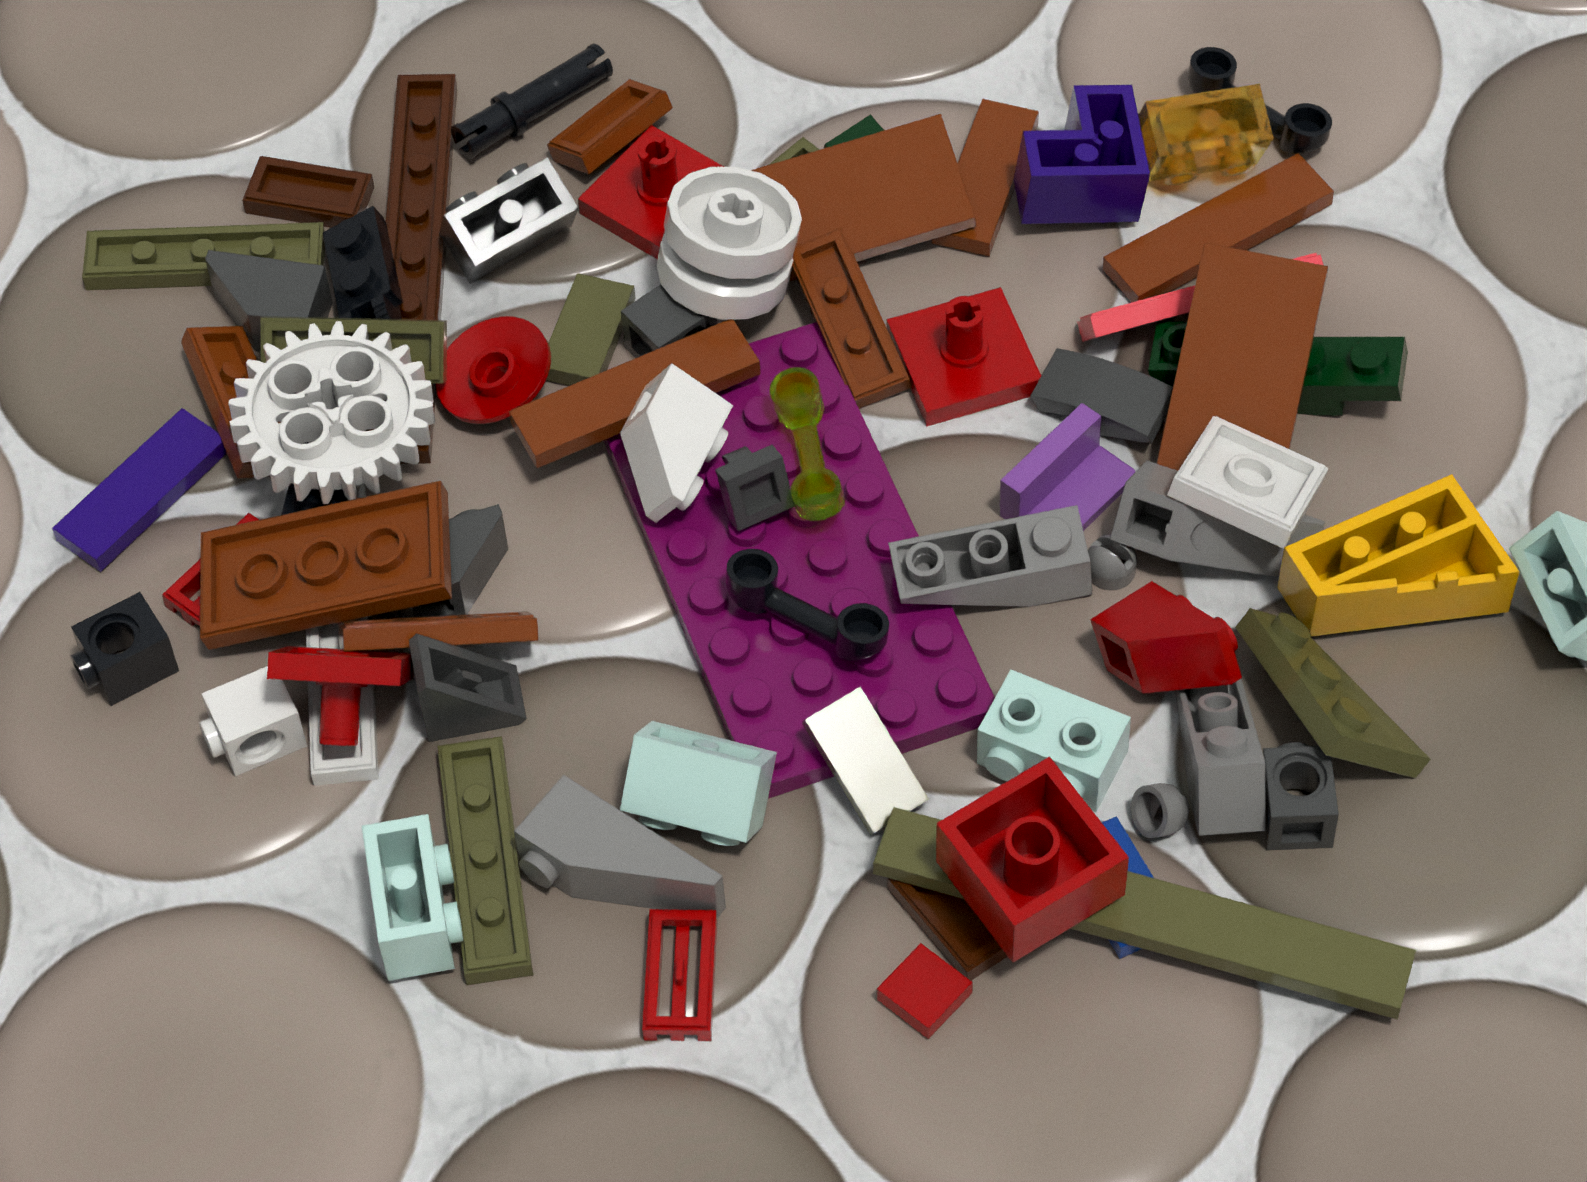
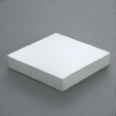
[1167,416,1329,549]

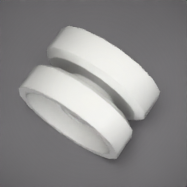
[656,167,802,320]

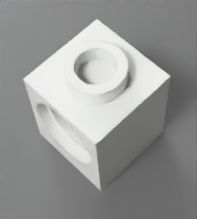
[199,666,307,777]

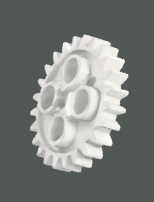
[229,321,435,504]

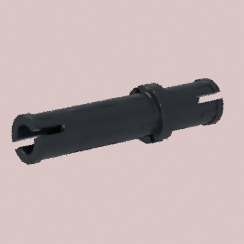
[451,43,613,159]

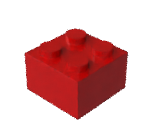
[936,756,1129,963]

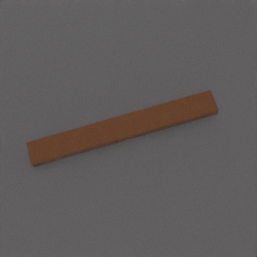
[369,74,457,464]

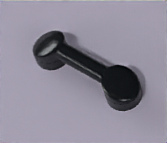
[1188,47,1332,153]
[726,549,889,661]

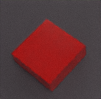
[877,943,973,1039]

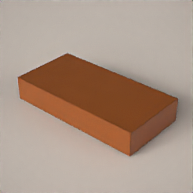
[547,79,673,174]

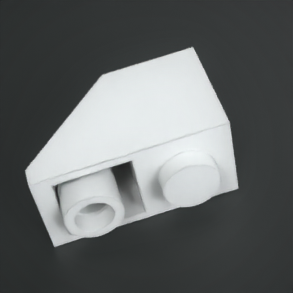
[620,363,733,523]

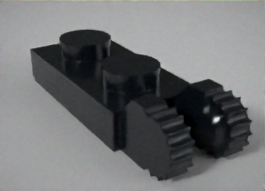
[323,206,403,319]

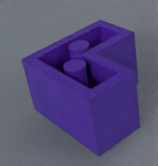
[1013,85,1150,224]

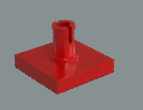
[578,125,724,260]
[886,287,1041,427]
[267,646,414,746]

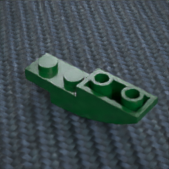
[1148,322,1408,416]

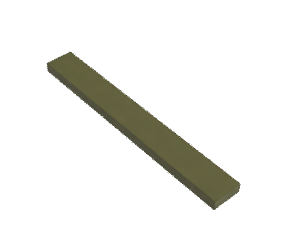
[873,807,1416,1020]

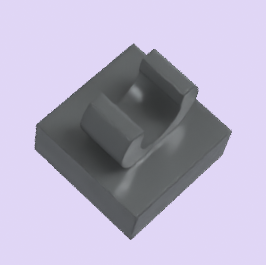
[715,445,795,531]

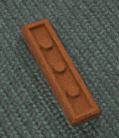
[1103,153,1334,302]
[509,320,761,468]

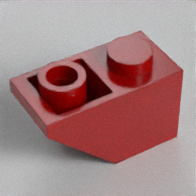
[1090,581,1242,694]

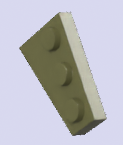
[1235,608,1431,778]

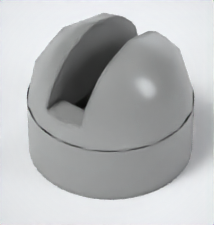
[1088,534,1137,591]
[1131,783,1190,838]

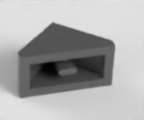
[409,633,527,742]

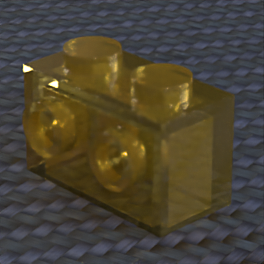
[1138,84,1274,185]

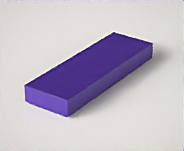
[52,408,227,572]

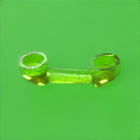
[770,367,846,521]

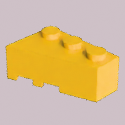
[1277,474,1520,636]

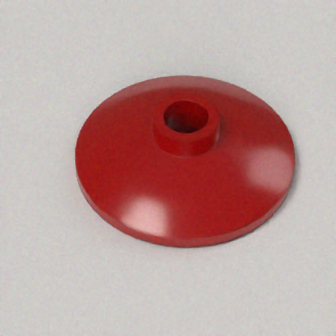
[436,316,551,424]

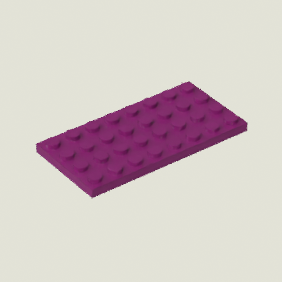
[603,322,995,799]

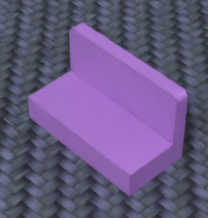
[1000,403,1135,531]

